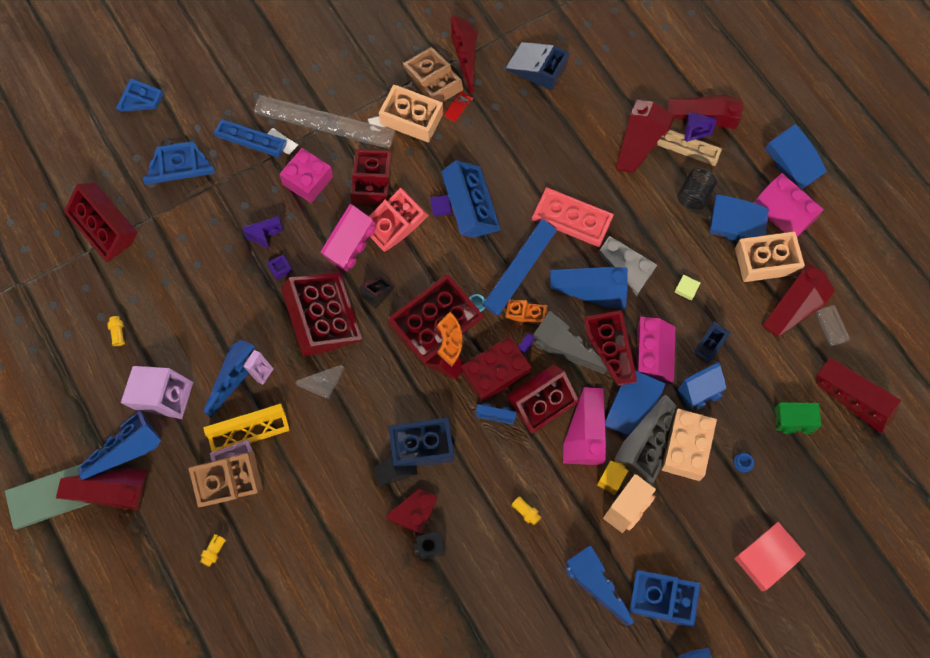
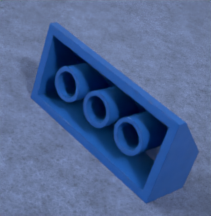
[441,160,501,238]

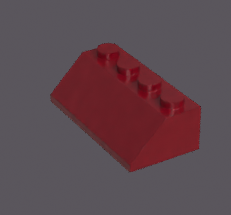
[64,182,138,262]

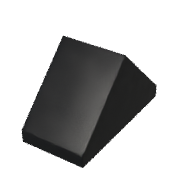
[360,276,395,309]
[373,457,417,487]

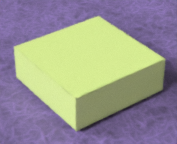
[675,275,700,301]

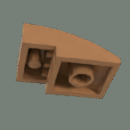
[403,47,463,102]
[188,451,263,508]

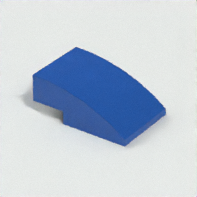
[765,124,827,190]
[709,194,769,241]
[605,371,665,436]
[630,570,701,628]

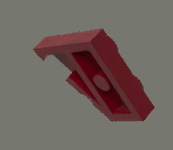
[386,488,438,535]

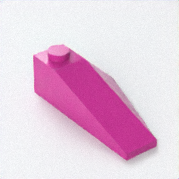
[563,387,606,465]

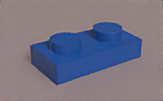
[476,403,516,425]

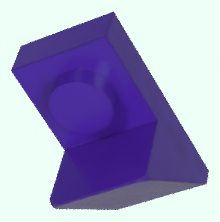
[242,217,283,249]

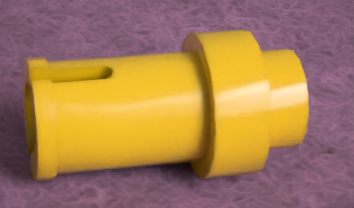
[107,316,125,346]
[512,496,541,525]
[200,534,226,567]

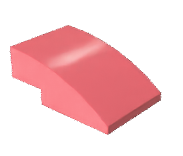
[369,188,429,252]
[734,522,806,592]

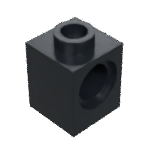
[413,532,445,560]

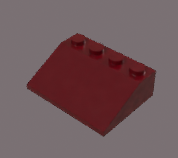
[281,273,362,356]
[388,273,484,364]

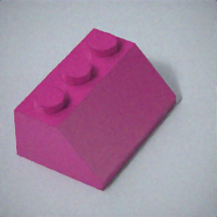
[754,173,824,237]
[320,204,376,272]
[635,317,676,382]

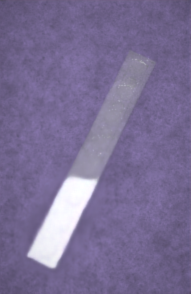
[254,95,395,149]

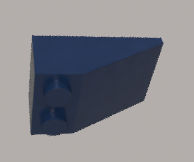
[389,418,454,466]

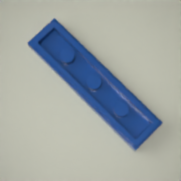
[214,119,287,158]

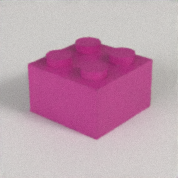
[279,148,333,203]

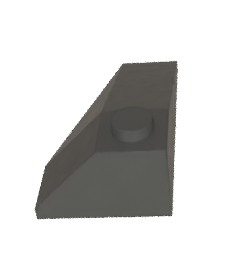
[533,311,607,374]
[614,395,677,484]

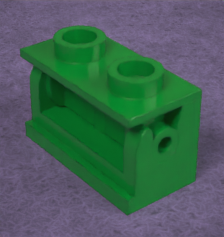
[774,403,821,434]

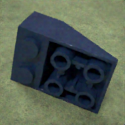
[506,42,570,91]

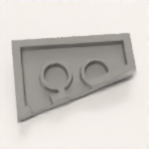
[599,236,657,296]

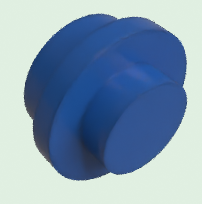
[733,453,754,473]

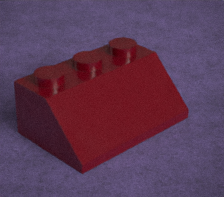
[506,365,579,434]

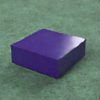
[430,195,451,217]
[267,254,293,280]
[518,334,534,356]

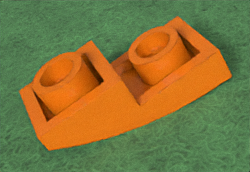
[505,300,548,325]

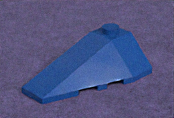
[550,267,628,309]
[203,340,257,419]
[78,410,161,480]
[565,545,634,626]

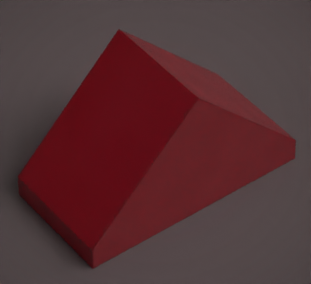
[422,354,465,381]

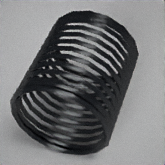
[677,168,717,211]

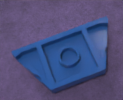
[143,141,215,185]

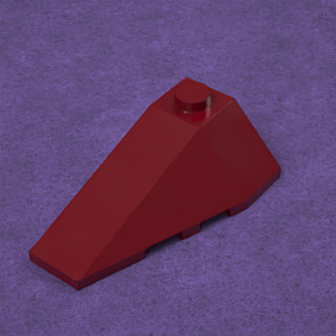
[616,100,674,173]
[762,263,835,337]
[584,310,637,386]

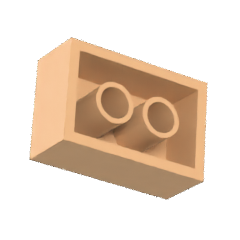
[379,85,443,143]
[735,232,805,282]
[661,409,717,481]
[603,474,656,533]

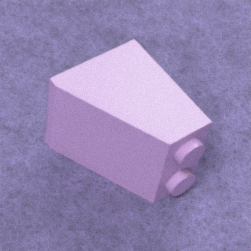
[121,366,193,419]

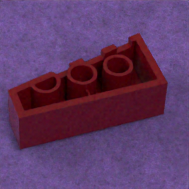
[815,358,901,434]

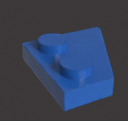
[116,79,164,112]

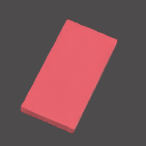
[532,187,614,247]

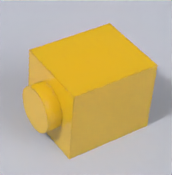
[597,461,629,495]

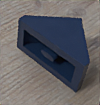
[694,321,731,363]

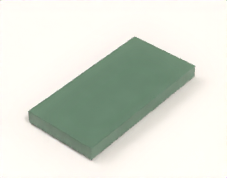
[5,464,89,530]

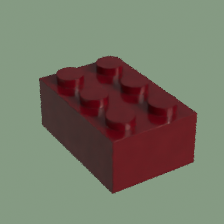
[461,336,531,404]

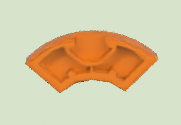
[437,312,462,367]

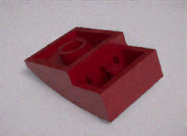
[350,149,392,205]

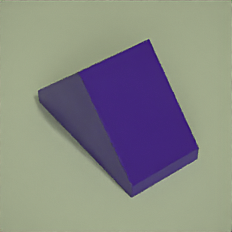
[684,112,717,142]

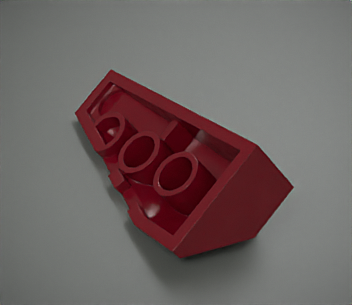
[451,16,478,94]
[667,95,743,130]
[56,468,148,511]

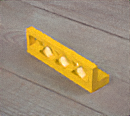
[203,404,290,453]

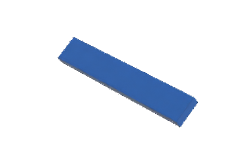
[482,219,557,316]

